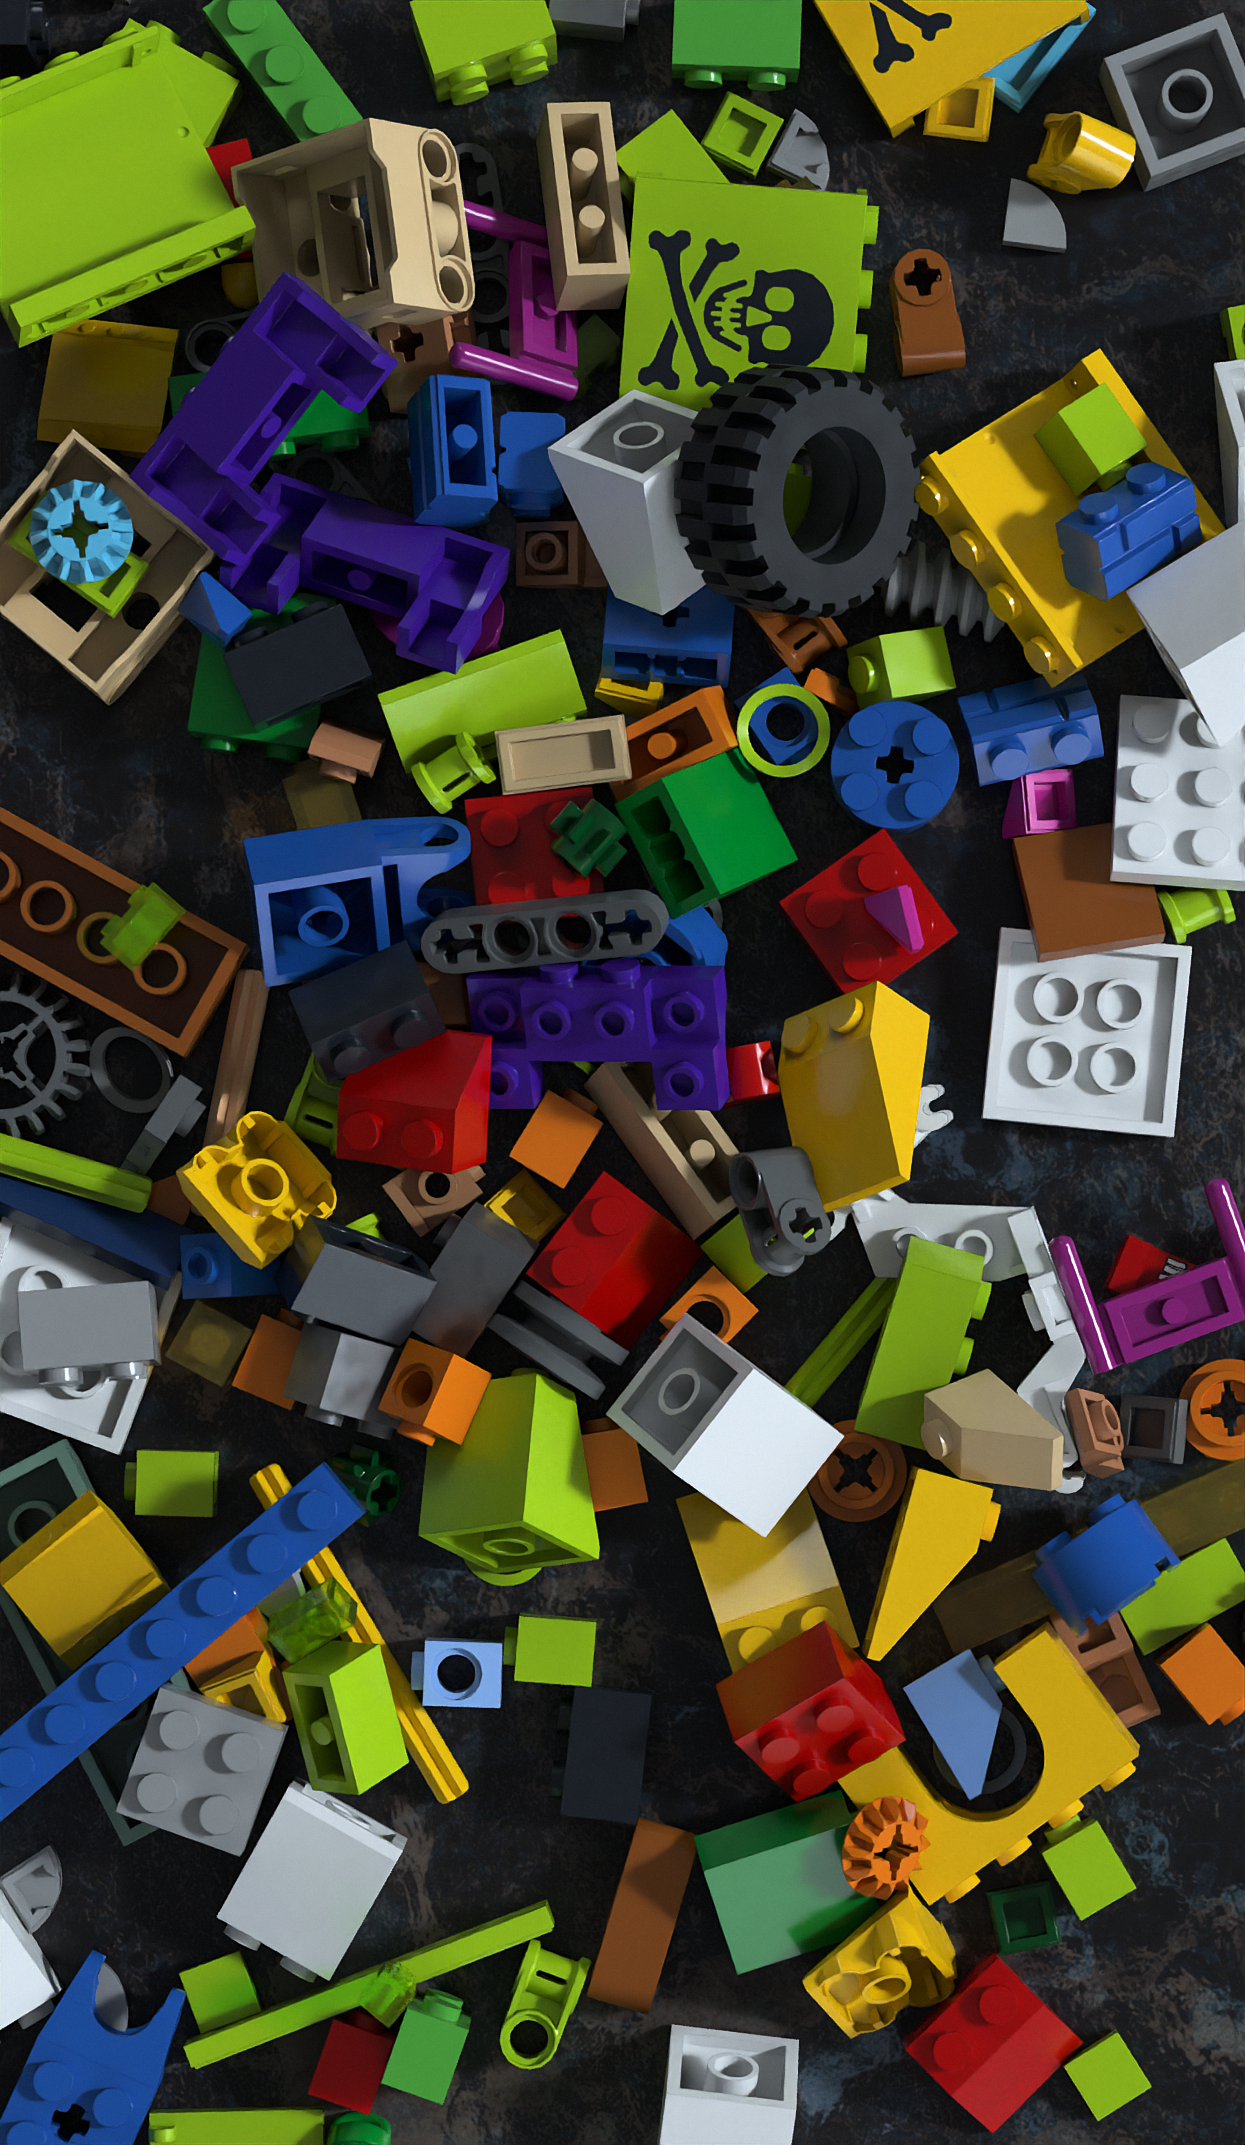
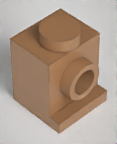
[382,1165,486,1239]

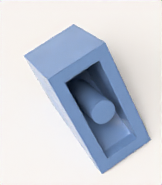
[903,1649,1007,1801]

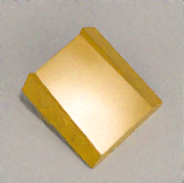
[37,319,180,458]
[176,1111,337,1269]
[0,1489,171,1671]
[802,1884,957,2039]

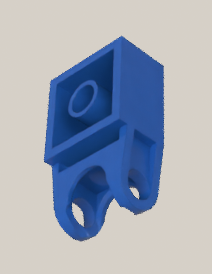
[242,816,476,987]
[0,1950,187,2145]

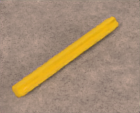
[250,1463,469,1804]

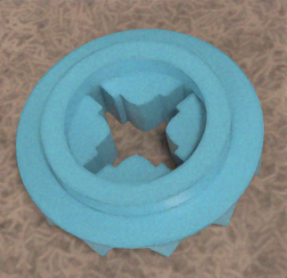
[29,479,133,584]

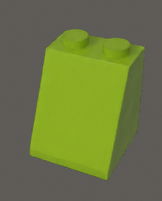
[418,1368,600,1573]

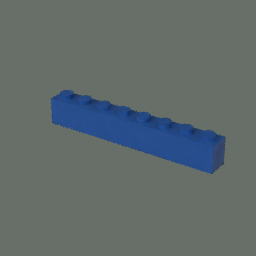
[0,1462,367,1822]

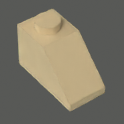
[920,1369,1064,1491]

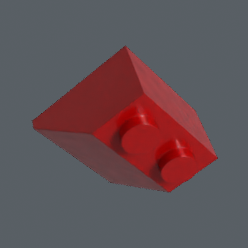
[336,1029,492,1174]
[526,1171,704,1351]
[902,1949,1084,2133]

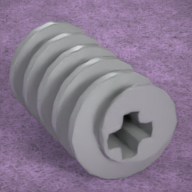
[880,541,1005,643]

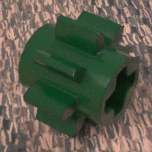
[548,799,627,880]
[327,1442,402,1527]

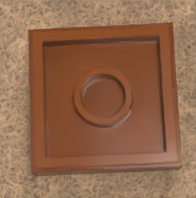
[1011,822,1166,963]

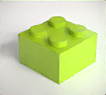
[409,0,557,105]

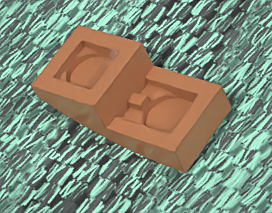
[1048,1610,1161,1728]

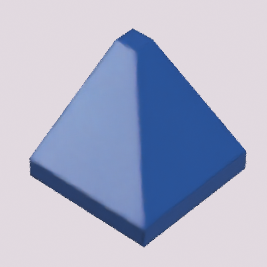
[178,571,253,653]

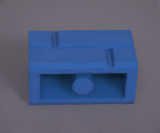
[407,374,498,528]
[498,411,566,519]
[1055,462,1202,601]
[957,669,1104,787]

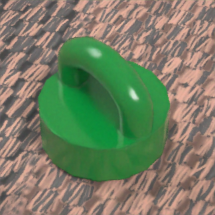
[326,2111,391,2145]

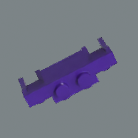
[129,271,399,567]
[219,473,510,675]
[466,958,730,1111]

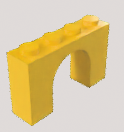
[837,1621,1140,1906]

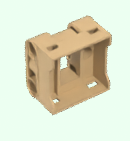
[231,118,475,337]
[0,429,224,705]

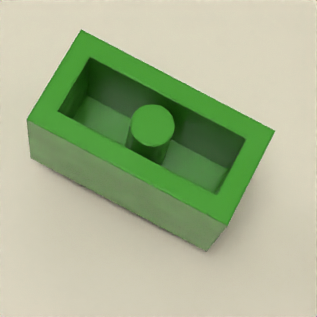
[672,0,802,91]
[381,1988,472,2105]

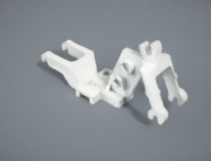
[829,1084,1087,1494]

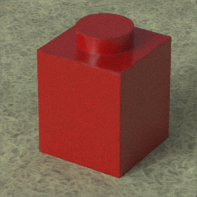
[307,2008,397,2115]

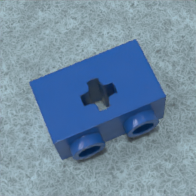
[601,583,735,688]

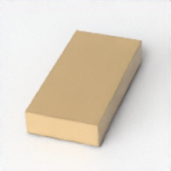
[494,714,632,795]

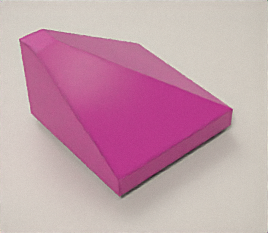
[1002,769,1078,839]
[863,885,924,954]

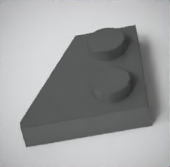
[120,1074,207,1176]

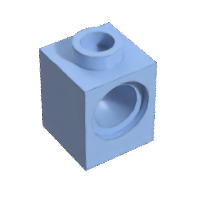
[411,1637,504,1708]

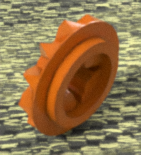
[1179,1359,1245,1462]
[806,1419,907,1522]
[841,1796,931,1900]

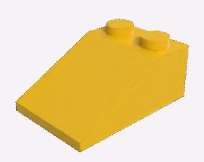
[777,980,930,1213]
[861,1465,1001,1661]
[676,1486,860,1674]

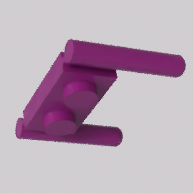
[449,199,578,402]
[1048,1178,1245,1375]

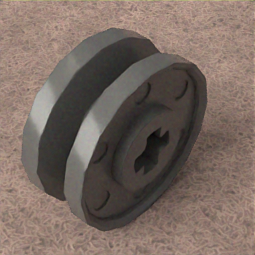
[487,1278,629,1400]

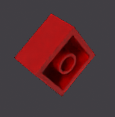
[464,786,606,933]
[777,828,959,996]
[715,1620,906,1803]

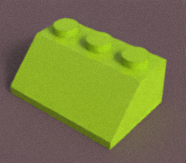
[378,629,587,780]

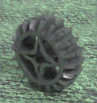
[0,971,92,1139]

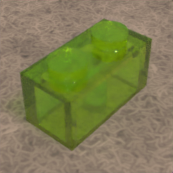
[565,313,623,402]
[100,882,187,972]
[267,1576,358,1665]
[357,1961,418,2028]

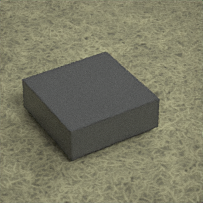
[1119,1393,1189,1464]

